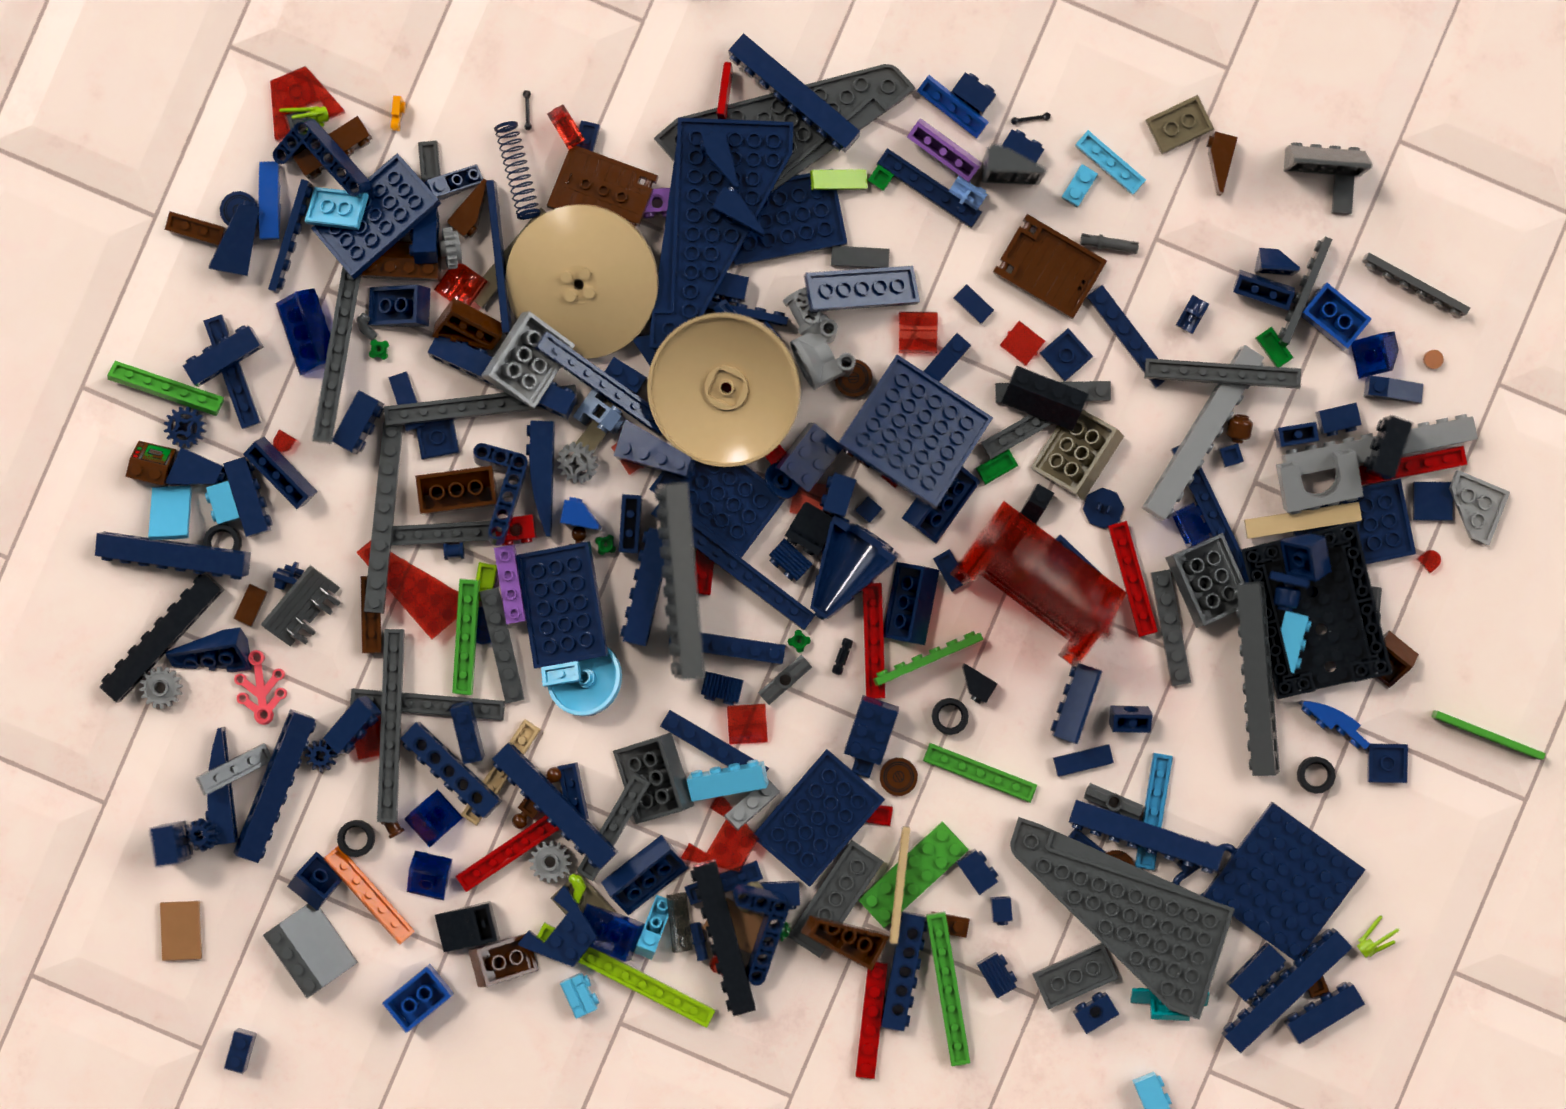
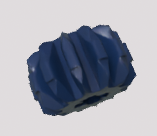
[305,739,338,772]
[185,818,220,852]

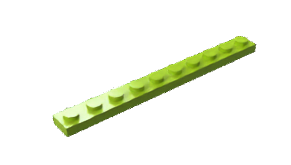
[537,922,716,1028]

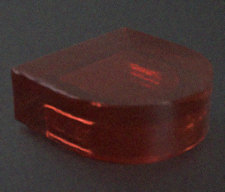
[273,429,297,452]
[1417,550,1441,573]

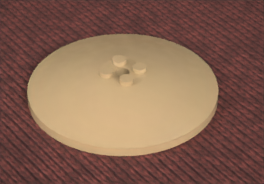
[506,204,659,359]
[647,313,801,467]

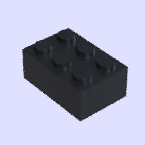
[1364,415,1413,480]

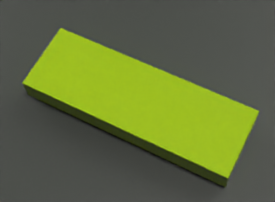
[810,169,868,190]

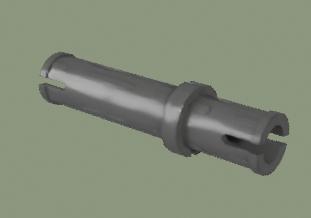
[1080,233,1139,254]

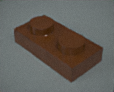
[928,911,970,938]

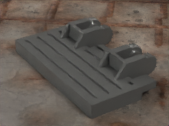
[261,565,341,647]

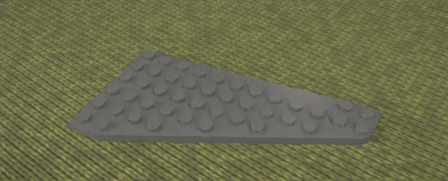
[654,64,915,193]
[1010,817,1235,1020]

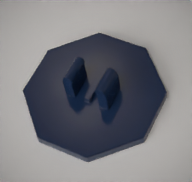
[1083,488,1124,529]

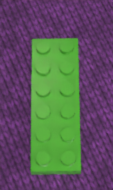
[858,821,969,928]

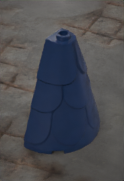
[810,515,899,620]

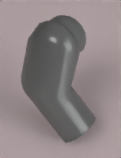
[356,313,378,341]

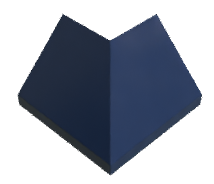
[1255,248,1300,276]

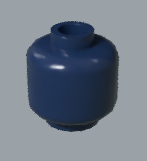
[1273,583,1301,611]

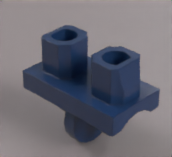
[1176,295,1209,334]
[272,562,304,590]

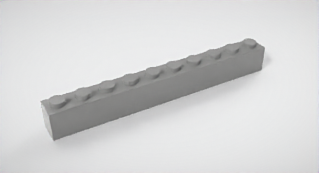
[1142,345,1264,520]
[1281,414,1478,475]

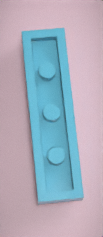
[1075,130,1146,195]

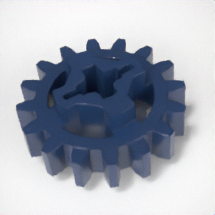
[164,406,207,448]

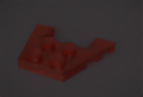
[270,66,346,142]
[681,796,759,872]

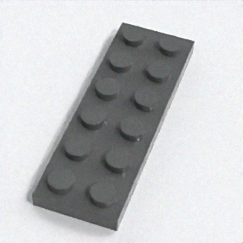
[788,839,884,958]

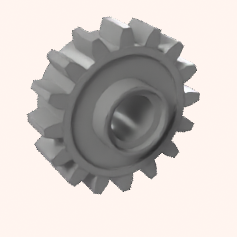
[439,227,462,270]
[139,666,183,709]
[529,840,572,883]

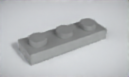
[725,779,780,831]

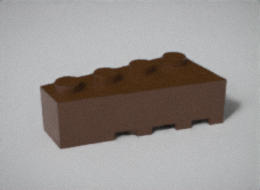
[801,915,890,971]

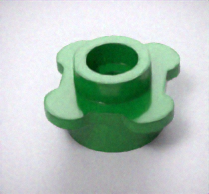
[369,339,389,360]
[595,534,616,555]
[788,630,811,653]
[779,922,790,942]

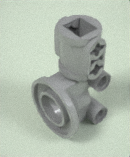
[783,287,855,390]

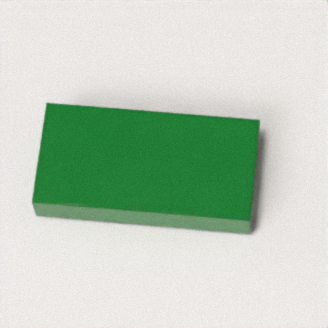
[1255,327,1294,367]
[975,449,1018,485]

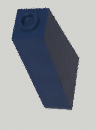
[208,200,259,276]

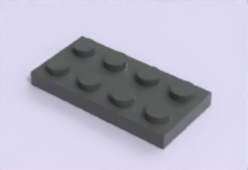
[1032,942,1118,1010]

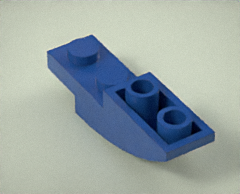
[1299,701,1370,749]

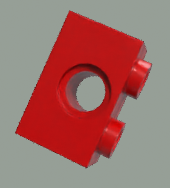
[496,515,537,546]

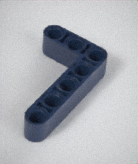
[273,118,370,196]
[473,443,528,546]
[733,884,789,986]

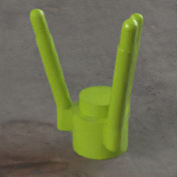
[279,106,329,131]
[1357,915,1400,958]

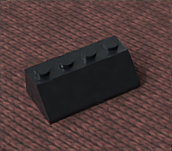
[1001,366,1089,431]

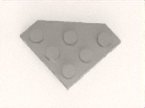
[1449,470,1510,545]

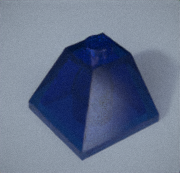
[1351,331,1399,379]

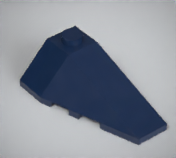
[165,627,252,672]

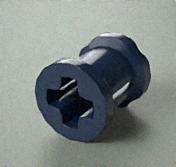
[443,542,465,560]

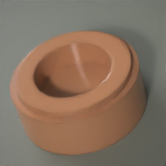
[1423,350,1444,369]

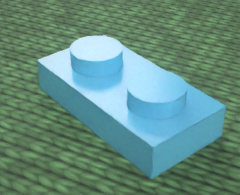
[1061,164,1098,207]
[541,661,582,687]

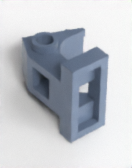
[573,389,624,434]

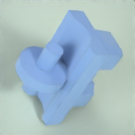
[949,176,988,210]

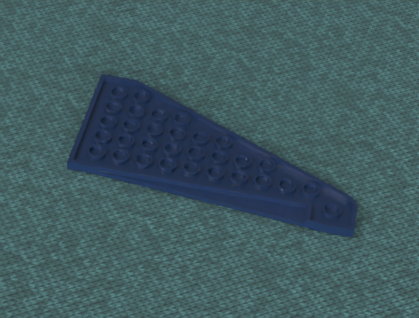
[650,118,793,349]

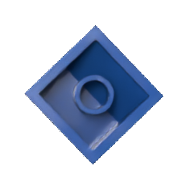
[560,497,601,531]

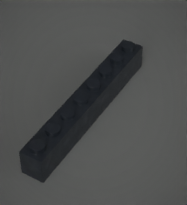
[100,574,225,703]
[690,859,756,1016]

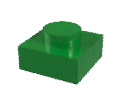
[868,164,894,192]

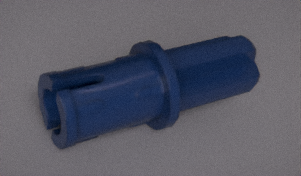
[690,922,709,961]

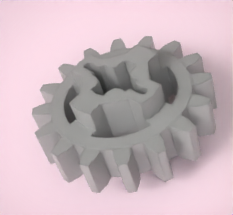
[557,442,599,484]

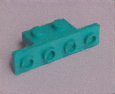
[1130,988,1209,1021]

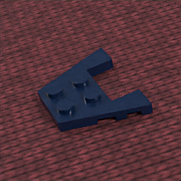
[518,885,598,967]

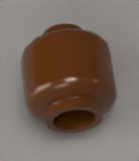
[1226,414,1253,443]

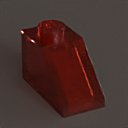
[547,104,585,150]

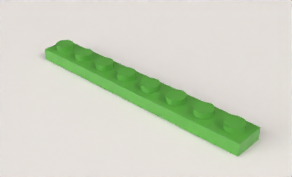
[926,911,970,1066]

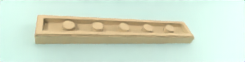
[1244,502,1362,539]
[461,719,541,826]
[889,826,910,944]

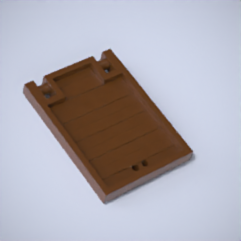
[547,144,659,227]
[992,214,1107,319]

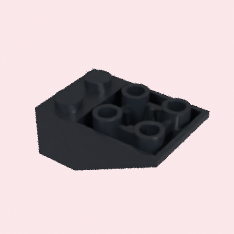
[435,901,500,952]

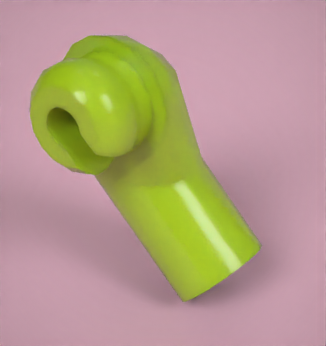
[569,874,586,903]

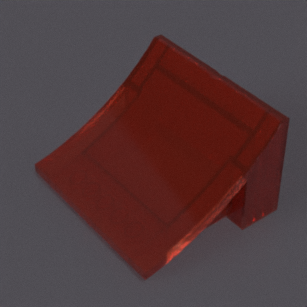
[950,501,1127,667]

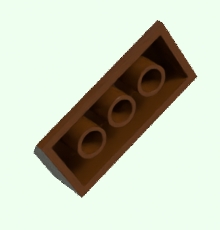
[361,241,442,281]
[415,466,498,515]

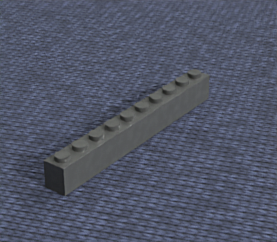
[1235,581,1280,776]

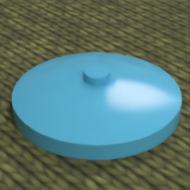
[548,647,622,716]

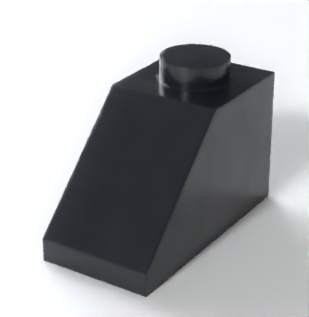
[1017,484,1054,527]
[962,663,998,704]

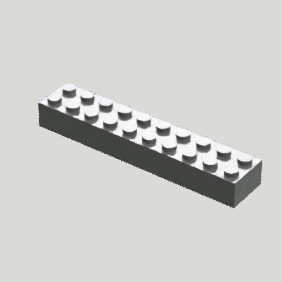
[655,482,705,680]

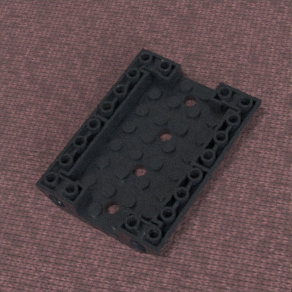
[1241,522,1393,699]

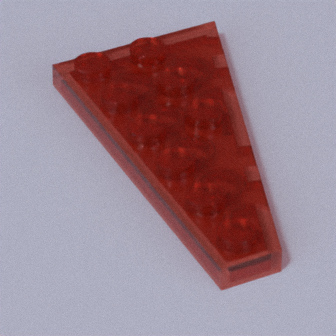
[356,540,458,640]

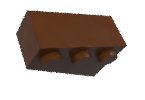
[432,297,502,350]

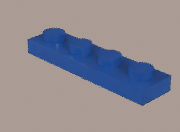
[917,75,989,138]

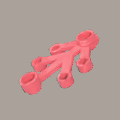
[234,650,287,725]

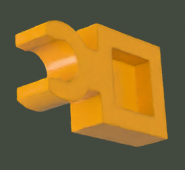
[391,95,406,131]

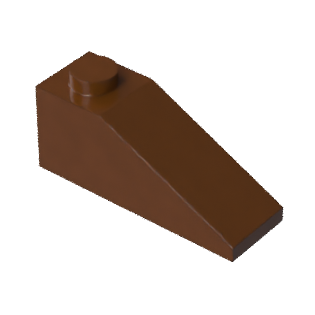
[1206,131,1238,195]
[447,179,487,239]

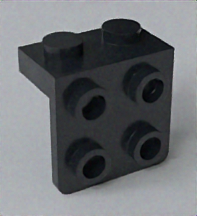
[785,502,833,556]

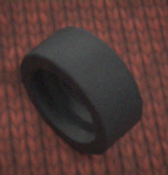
[203,524,242,551]
[931,698,969,735]
[1297,756,1336,793]
[337,820,375,857]

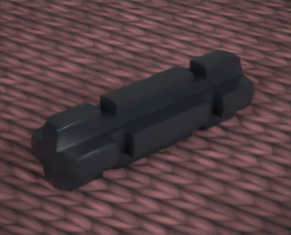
[832,638,853,675]

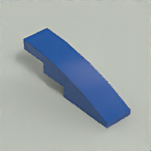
[259,161,281,240]

